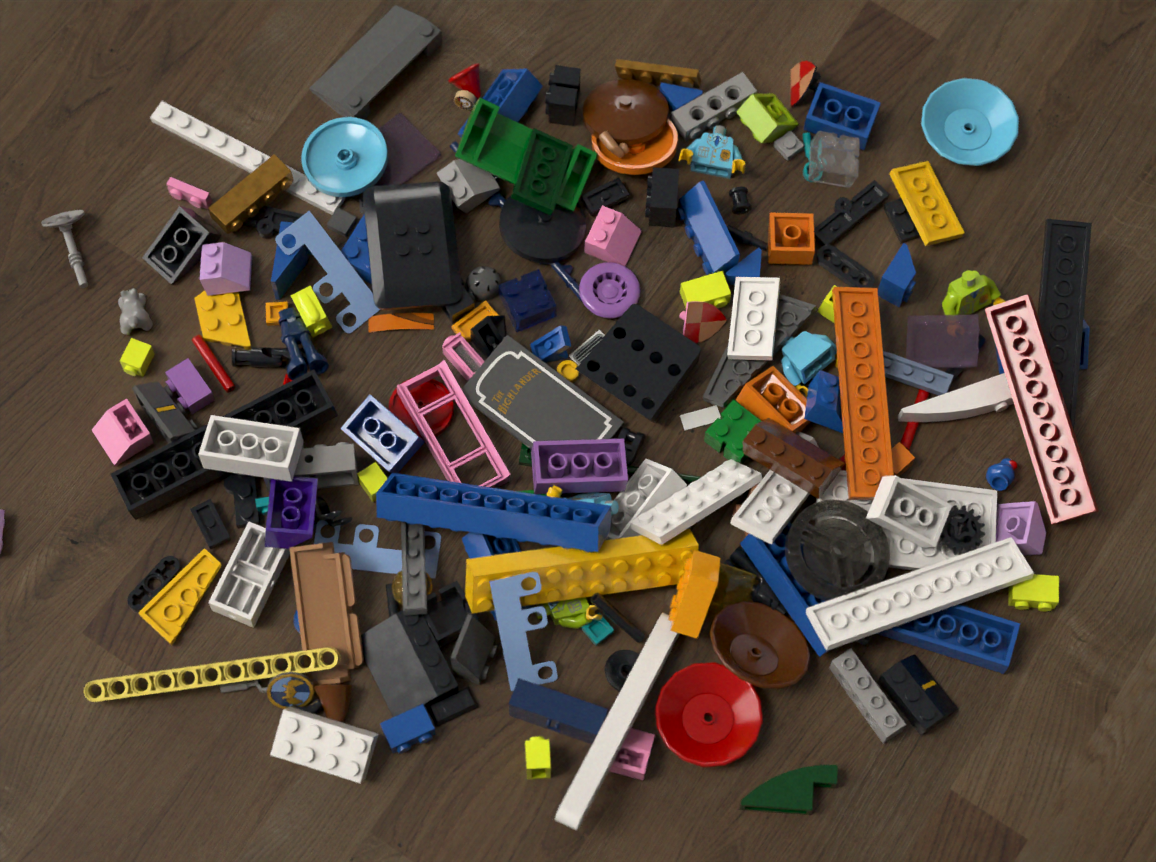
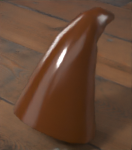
[313,683,352,723]

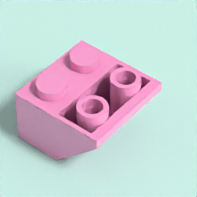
[92,399,154,466]
[609,728,655,780]

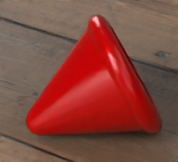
[448,63,481,100]

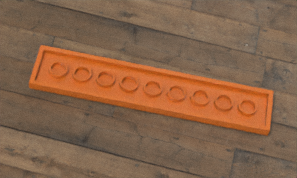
[832,287,894,500]

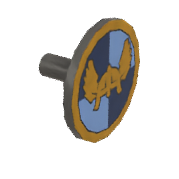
[267,672,314,709]

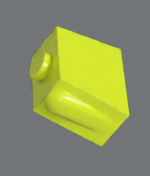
[291,286,333,337]

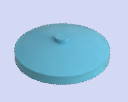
[301,117,388,197]

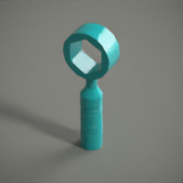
[802,133,823,182]

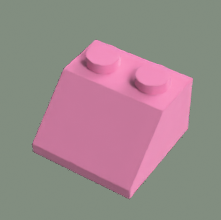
[585,206,642,267]

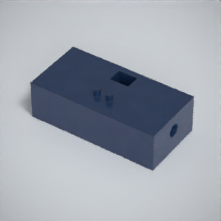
[509,678,608,744]

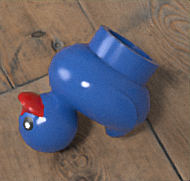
[986,458,1018,491]

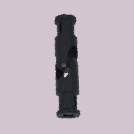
[232,347,323,368]

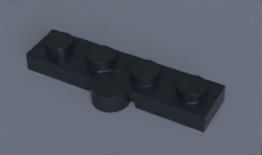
[814,180,890,246]
[243,206,304,238]
[224,473,260,528]

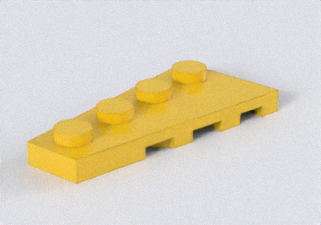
[138,548,222,646]

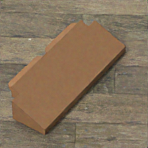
[289,542,364,686]

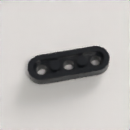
[817,245,875,288]

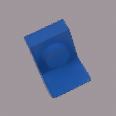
[530,325,571,363]

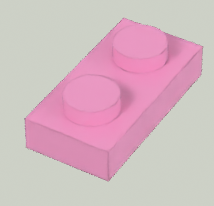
[167,177,212,209]

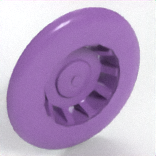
[579,262,640,318]

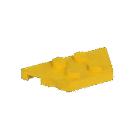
[194,291,251,349]

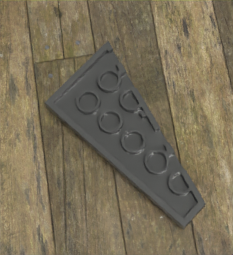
[703,294,817,408]

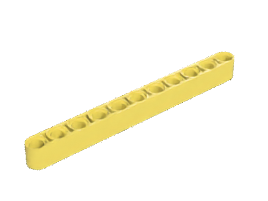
[84,647,340,702]

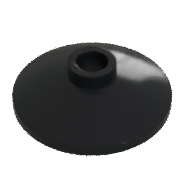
[605,650,639,692]

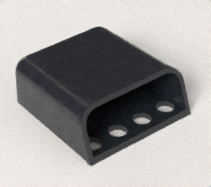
[576,304,701,423]

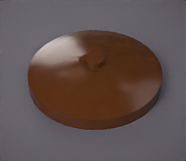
[583,79,668,146]

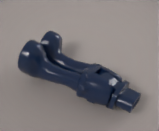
[278,307,329,380]

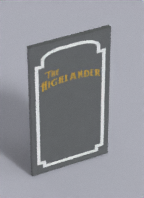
[461,335,624,450]

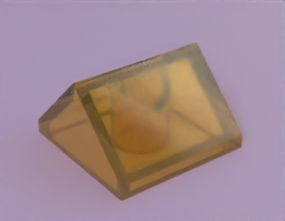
[708,563,756,616]

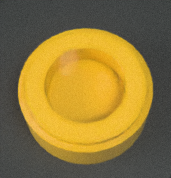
[557,360,579,383]

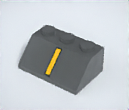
[132,381,198,444]

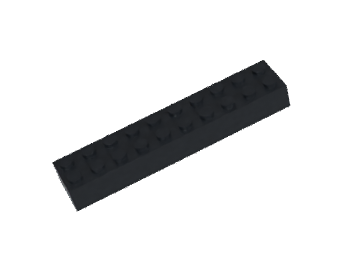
[111,370,338,520]

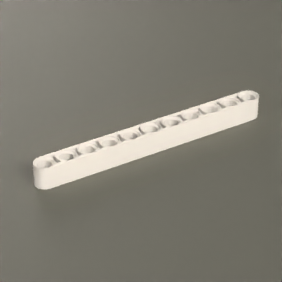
[555,613,680,830]

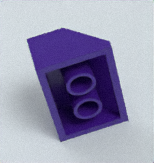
[265,477,318,549]

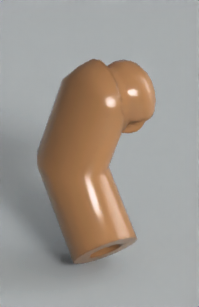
[599,131,629,157]

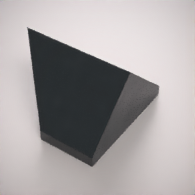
[470,315,507,358]

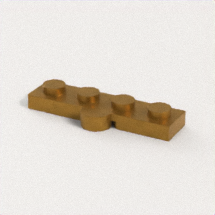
[615,59,701,88]

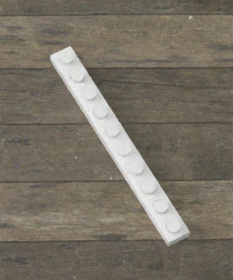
[150,101,345,215]

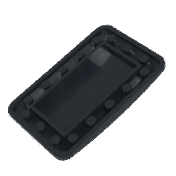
[363,181,462,310]

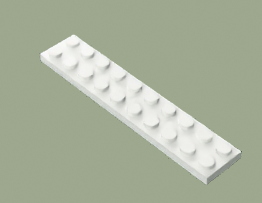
[806,537,1034,651]

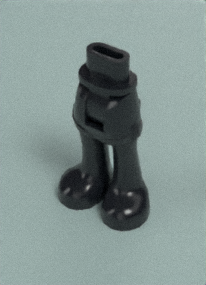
[718,545,787,615]

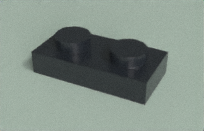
[581,177,629,216]
[883,198,921,244]
[190,499,231,550]

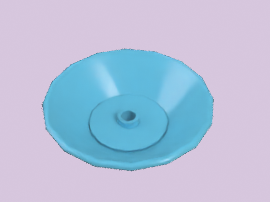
[921,78,1019,166]

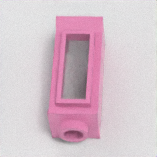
[442,332,484,382]

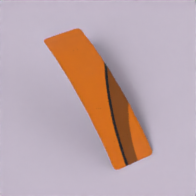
[368,313,434,332]

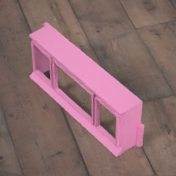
[397,360,510,488]

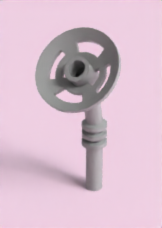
[41,210,88,288]

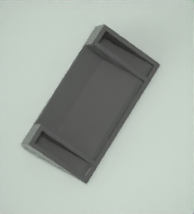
[309,5,442,120]

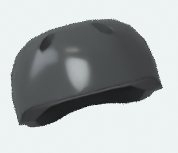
[465,266,501,301]

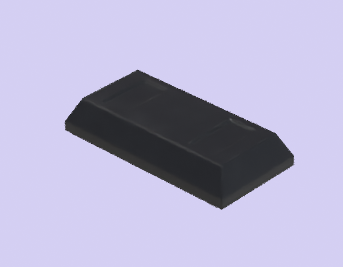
[427,686,479,727]

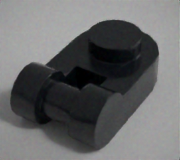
[618,427,645,466]

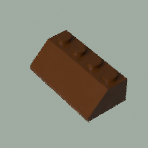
[743,418,845,499]

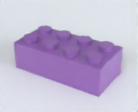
[531,439,628,494]

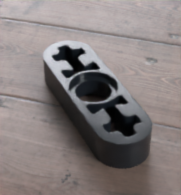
[127,556,181,613]

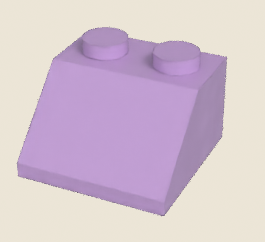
[200,242,252,296]

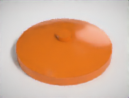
[592,119,678,175]

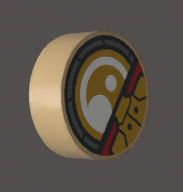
[454,90,476,110]

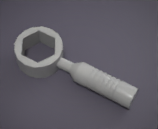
[220,671,267,693]

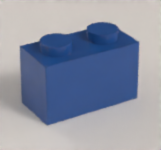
[380,704,436,754]

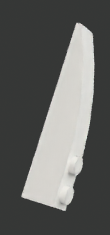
[897,373,1014,422]

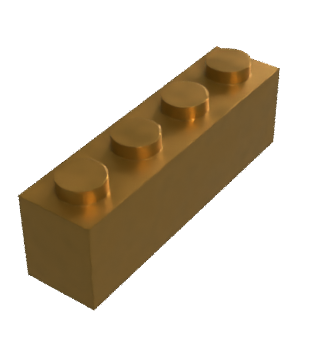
[208,154,294,235]

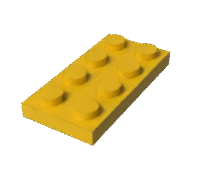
[889,161,965,246]

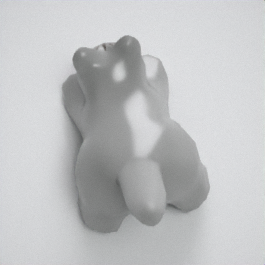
[118,288,153,335]

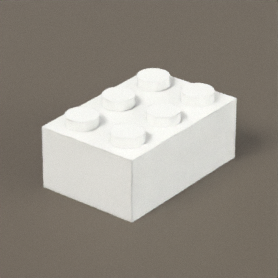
[866,475,952,547]

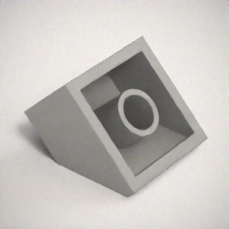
[437,159,501,214]

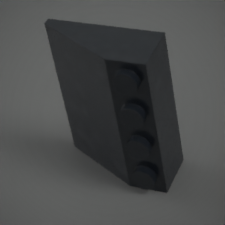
[361,610,458,717]

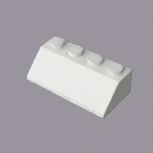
[605,459,687,540]

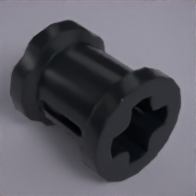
[729,186,752,215]

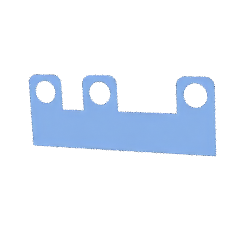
[275,211,380,333]
[314,520,441,578]
[490,572,558,691]

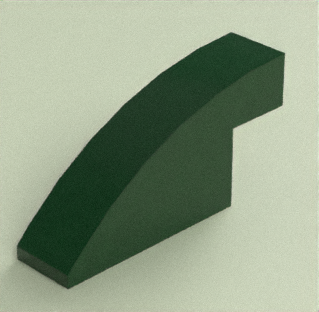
[739,765,838,815]

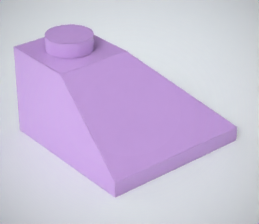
[996,501,1046,555]

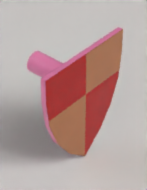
[680,301,727,343]

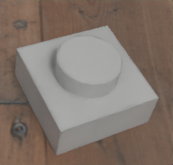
[774,130,804,161]

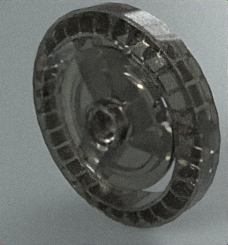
[785,500,890,601]

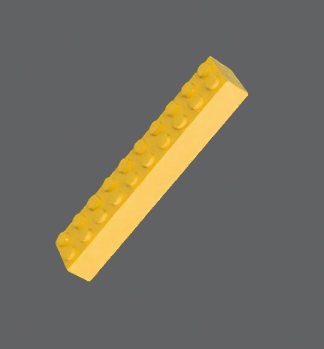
[465,529,699,613]

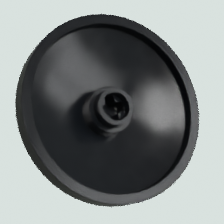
[499,194,586,263]

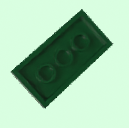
[511,128,573,215]

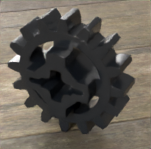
[939,505,985,555]

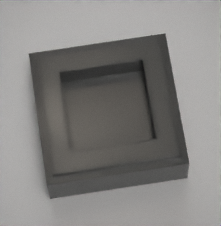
[327,207,357,237]

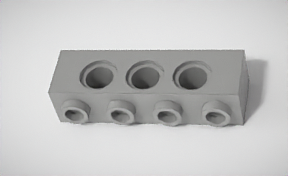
[671,72,757,141]
[829,649,906,744]

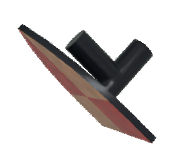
[791,61,821,107]

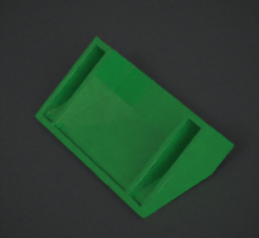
[455,98,597,212]

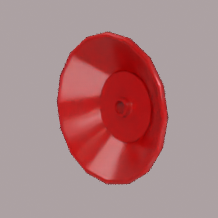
[655,662,763,767]

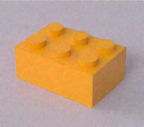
[668,550,720,638]

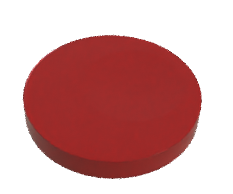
[388,378,454,440]

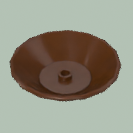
[710,601,811,689]

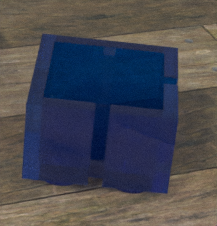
[498,269,557,333]

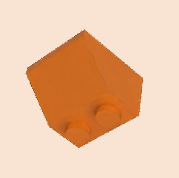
[768,213,815,265]

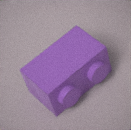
[165,358,215,414]

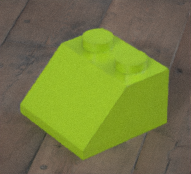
[736,93,799,143]

